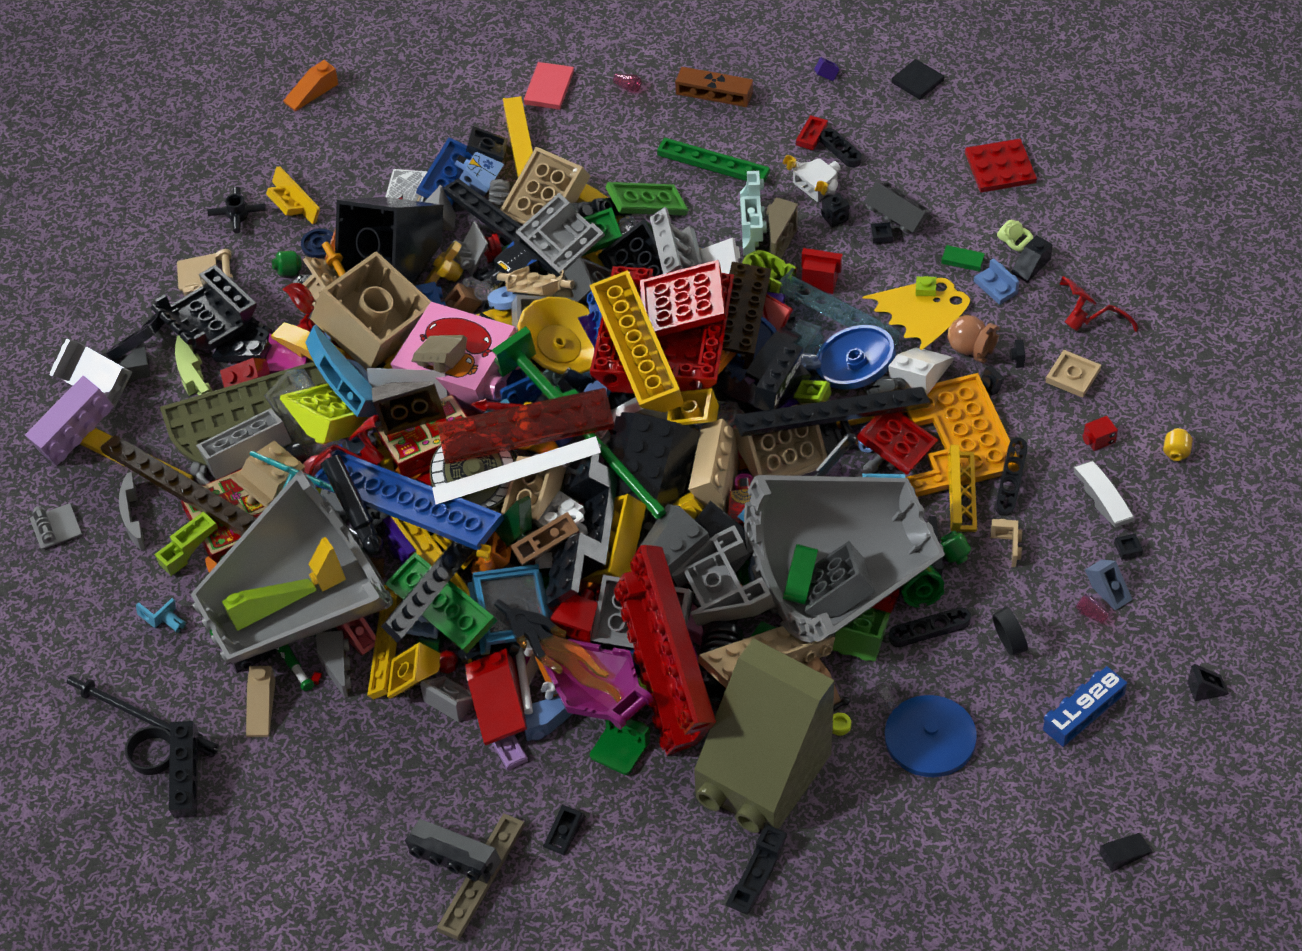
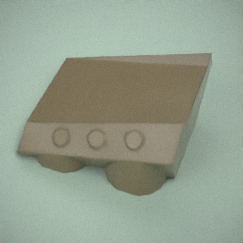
[411,335,467,373]

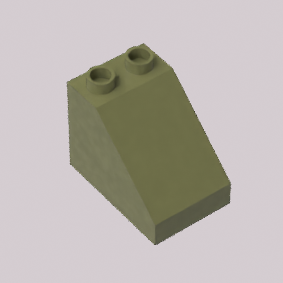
[694,638,834,833]

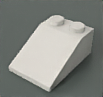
[888,347,954,395]

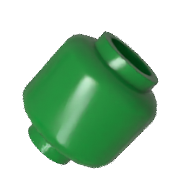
[272,250,302,277]
[940,531,971,565]

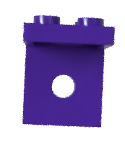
[383,516,416,567]

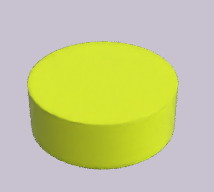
[832,713,851,736]

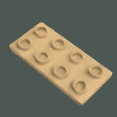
[303,257,339,308]

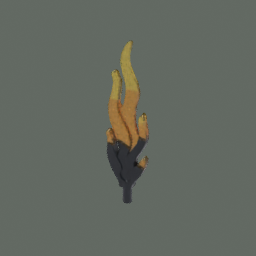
[494,599,621,703]

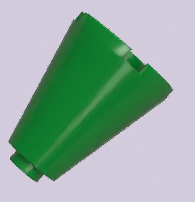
[901,566,945,607]

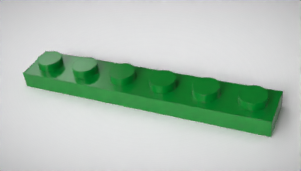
[657,137,770,182]

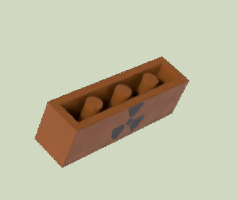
[675,66,753,107]

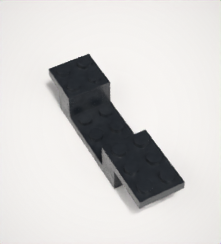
[545,443,619,608]

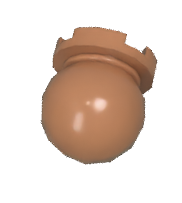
[947,315,1000,364]

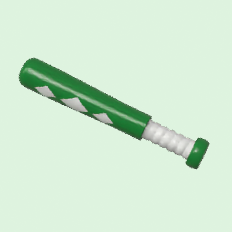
[276,644,314,691]

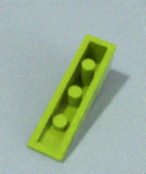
[222,578,317,631]

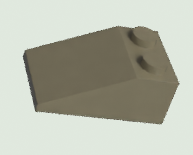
[766,197,798,259]

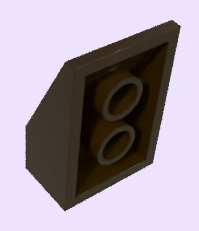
[371,382,446,435]

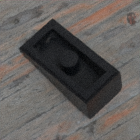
[543,804,586,856]
[1099,833,1152,872]

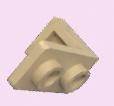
[990,519,1022,567]

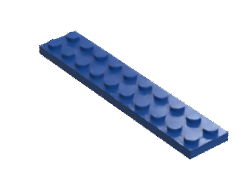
[314,450,504,550]

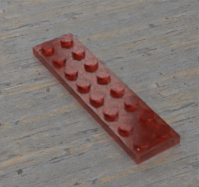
[437,388,615,464]

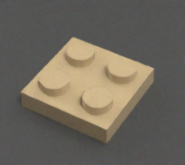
[1045,350,1101,398]

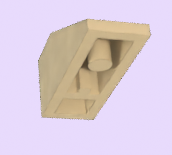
[246,666,276,737]

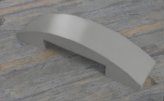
[119,472,145,550]

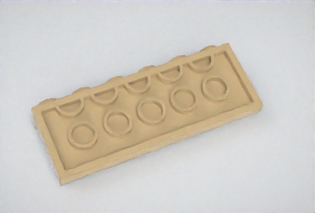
[698,626,835,688]

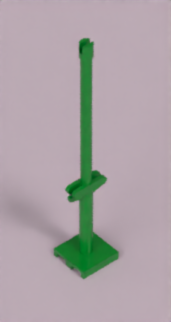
[492,326,666,519]

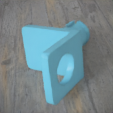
[136,598,186,633]

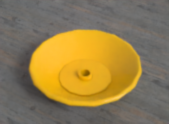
[517,296,594,374]

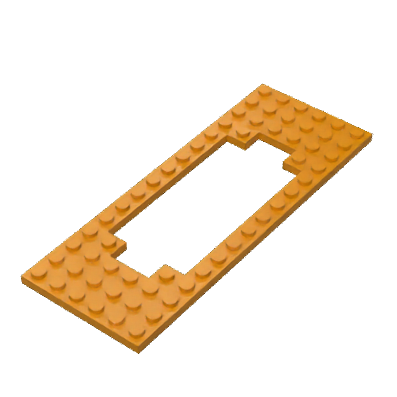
[685,373,1019,497]

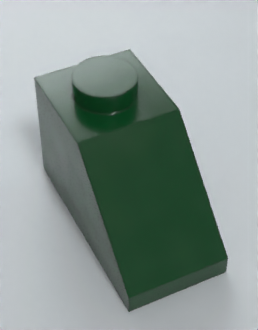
[495,496,532,547]

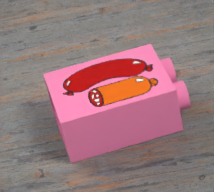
[391,302,520,414]

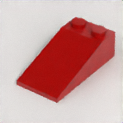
[465,649,527,746]

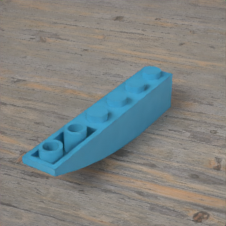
[305,326,377,417]

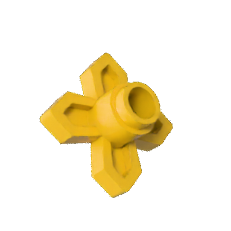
[424,240,463,284]

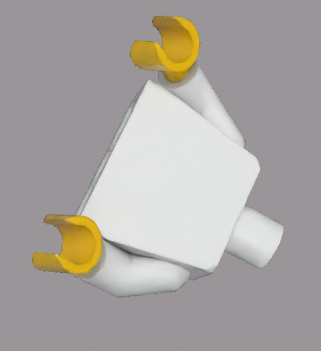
[782,155,841,202]

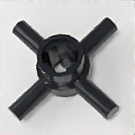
[207,187,266,233]

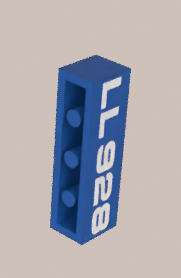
[1043,666,1127,747]

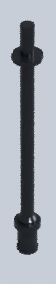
[67,676,219,757]

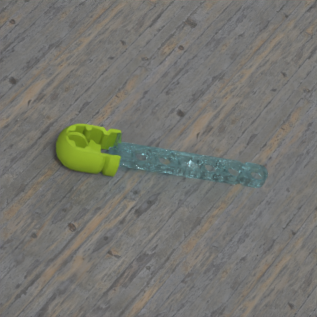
[742,250,900,346]

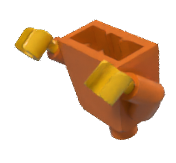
[470,510,512,574]

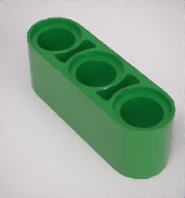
[783,544,818,605]

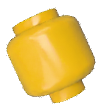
[1163,428,1193,461]

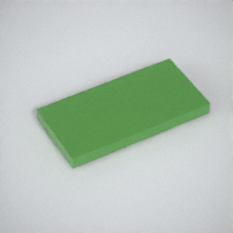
[605,182,688,215]

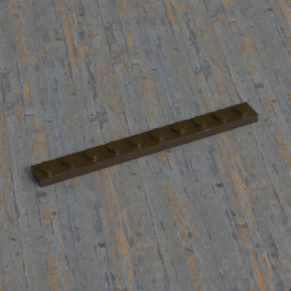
[100,435,257,536]

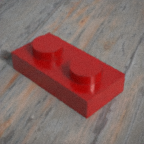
[796,115,828,150]

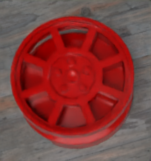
[484,233,502,263]

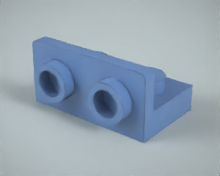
[974,258,1019,305]

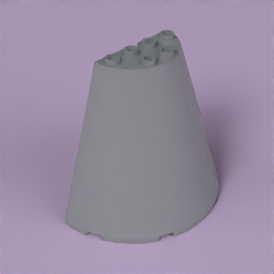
[191,470,393,663]
[744,475,945,643]

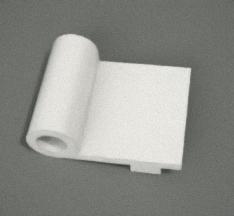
[700,238,740,274]

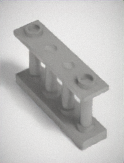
[650,207,703,274]

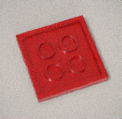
[965,138,1037,193]
[857,412,938,475]

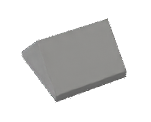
[420,676,474,722]

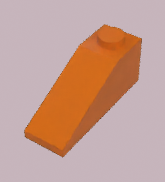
[283,60,338,111]

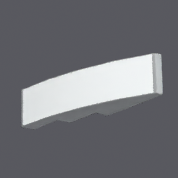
[1073,460,1134,527]

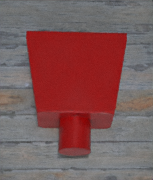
[550,589,598,643]

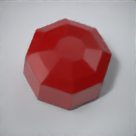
[439,650,459,674]

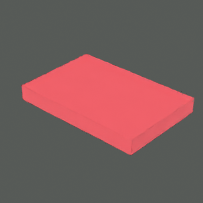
[524,62,574,110]

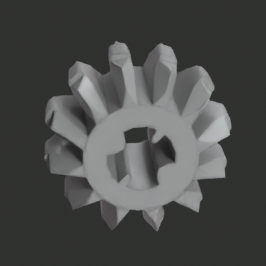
[488,179,510,209]

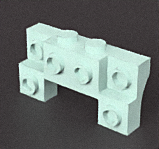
[740,171,767,256]

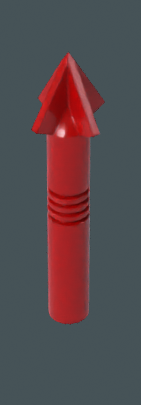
[471,399,524,412]

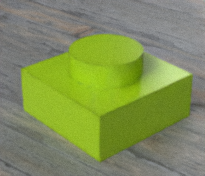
[916,276,937,296]

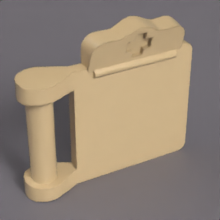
[177,249,233,296]

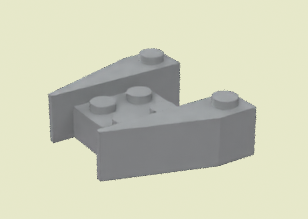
[672,525,775,626]

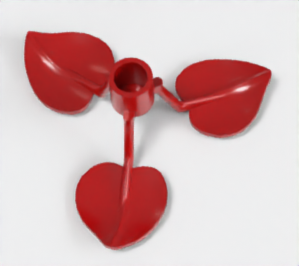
[1059,276,1138,332]
[282,283,340,348]
[309,414,384,476]

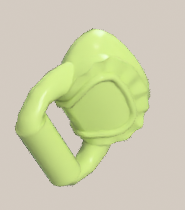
[997,219,1033,252]

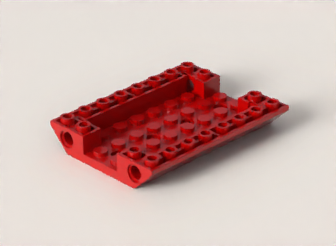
[590,266,734,393]
[614,545,716,756]

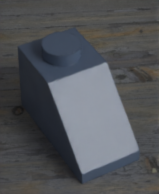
[1085,559,1133,610]

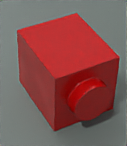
[1083,416,1118,451]

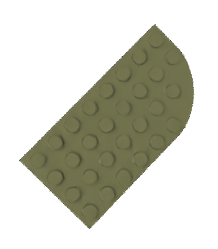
[160,361,327,468]

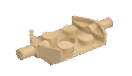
[497,266,575,297]

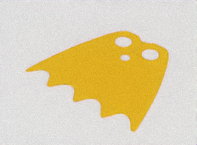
[862,278,970,350]

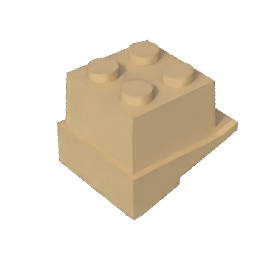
[230,441,306,508]

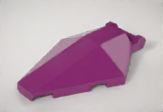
[541,639,654,730]

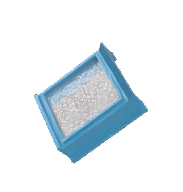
[468,564,555,655]

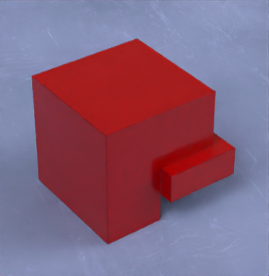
[801,248,843,294]

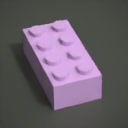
[25,375,114,466]

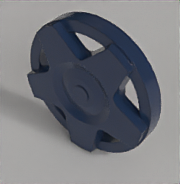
[301,229,333,259]

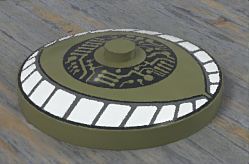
[430,432,515,510]

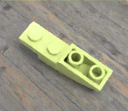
[175,336,212,396]

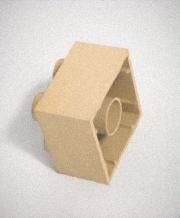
[310,251,431,371]

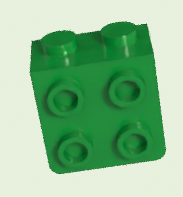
[590,719,650,775]

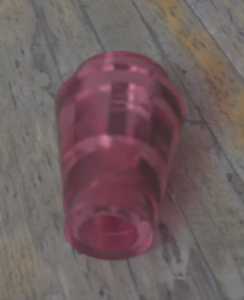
[613,73,642,93]
[1075,594,1110,624]

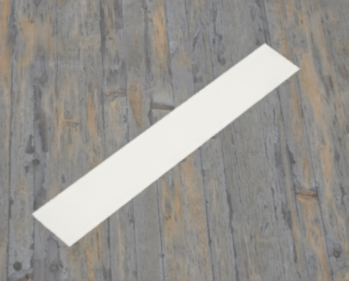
[432,436,601,504]

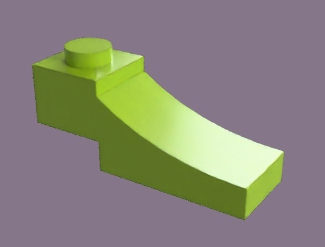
[154,511,218,576]

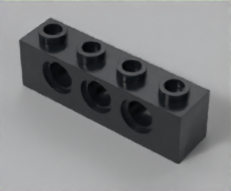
[169,721,198,818]

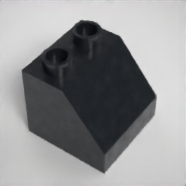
[334,197,444,283]

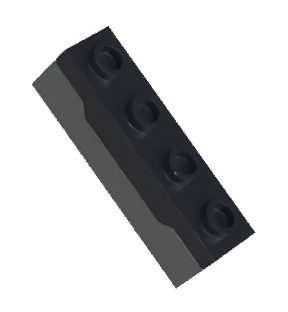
[405,819,501,884]

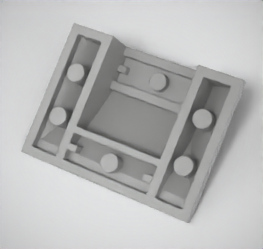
[516,193,605,275]

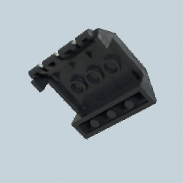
[151,265,257,350]
[604,412,700,508]

